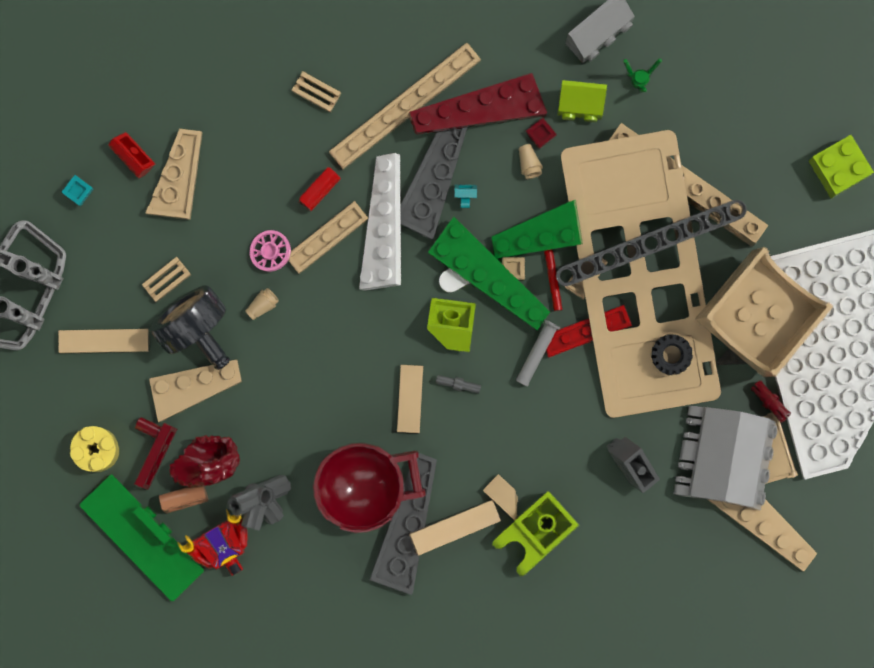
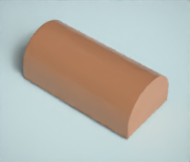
[159,485,209,514]

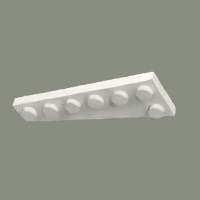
[359,153,401,291]

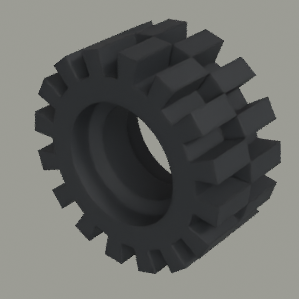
[651,334,693,375]

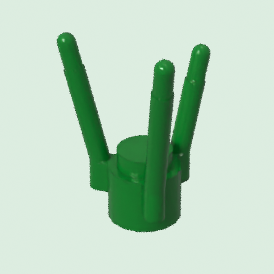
[623,58,662,93]

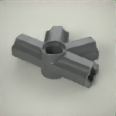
[228,475,291,531]

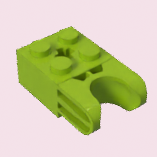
[492,491,580,576]

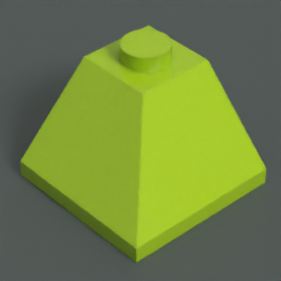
[427,298,476,352]

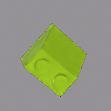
[557,80,607,122]

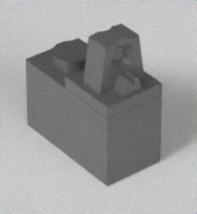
[606,437,660,493]

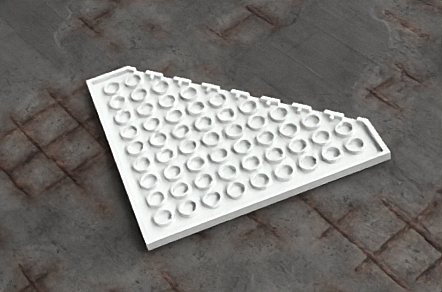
[770,230,874,480]

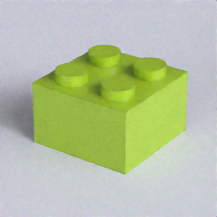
[808,135,874,199]

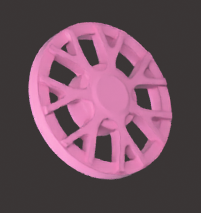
[250,230,291,272]

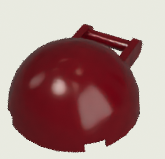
[314,443,426,533]

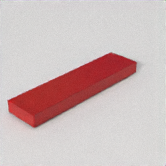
[546,305,632,358]

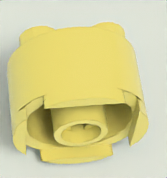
[70,426,119,472]

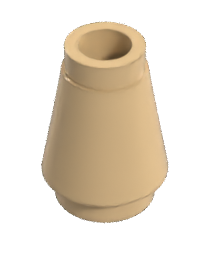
[519,144,543,179]
[245,288,279,320]

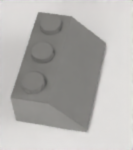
[566,0,635,63]

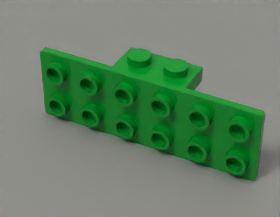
[80,475,204,601]

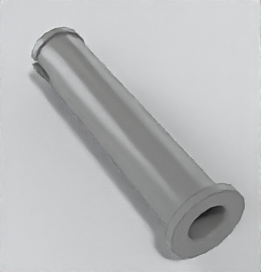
[515,319,560,386]

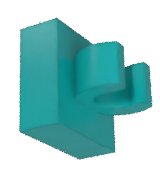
[61,175,94,207]
[454,184,477,208]

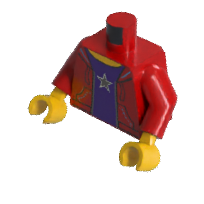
[178,510,248,576]

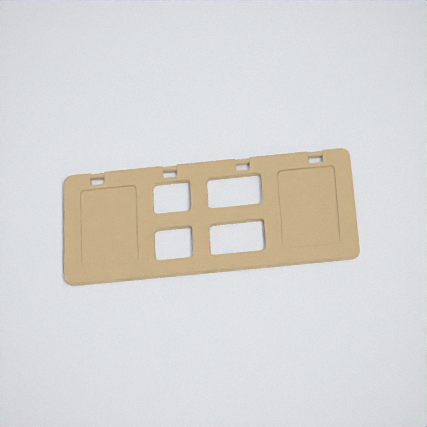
[561,130,721,418]

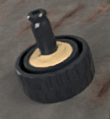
[150,285,230,370]

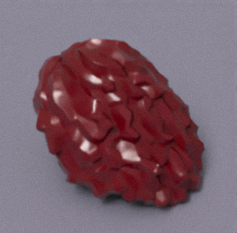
[169,435,240,487]

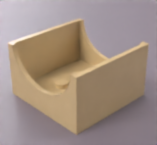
[695,247,833,377]

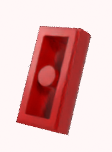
[108,132,155,178]
[299,167,341,211]

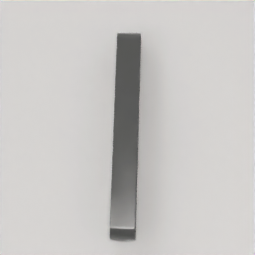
[556,200,747,286]

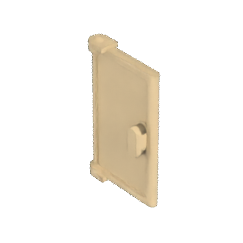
[763,413,798,484]

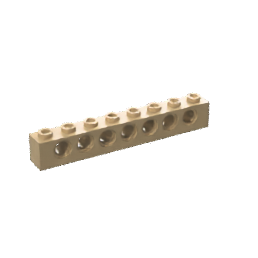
[609,123,768,247]

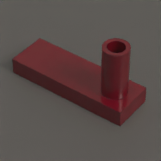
[135,417,178,490]

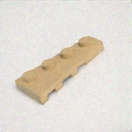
[146,129,203,220]
[149,359,242,423]

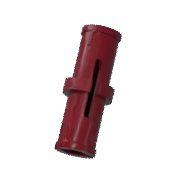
[751,380,791,423]

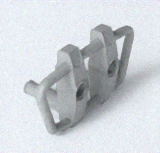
[0,220,66,350]

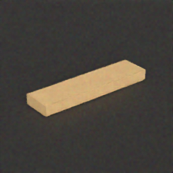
[288,201,368,274]
[59,329,149,353]
[409,500,501,555]

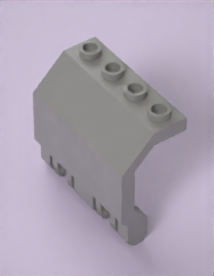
[673,406,777,510]

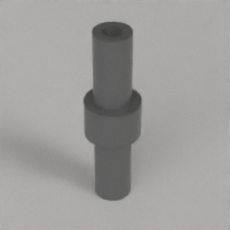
[436,375,481,394]

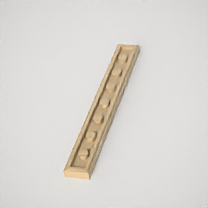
[329,43,481,170]

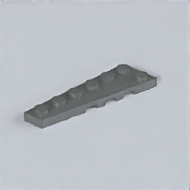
[400,126,468,240]
[370,453,437,595]

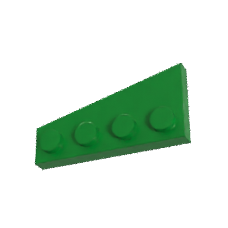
[492,200,583,258]

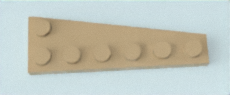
[707,499,817,572]

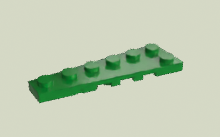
[428,217,550,331]

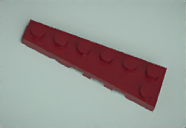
[408,73,547,135]

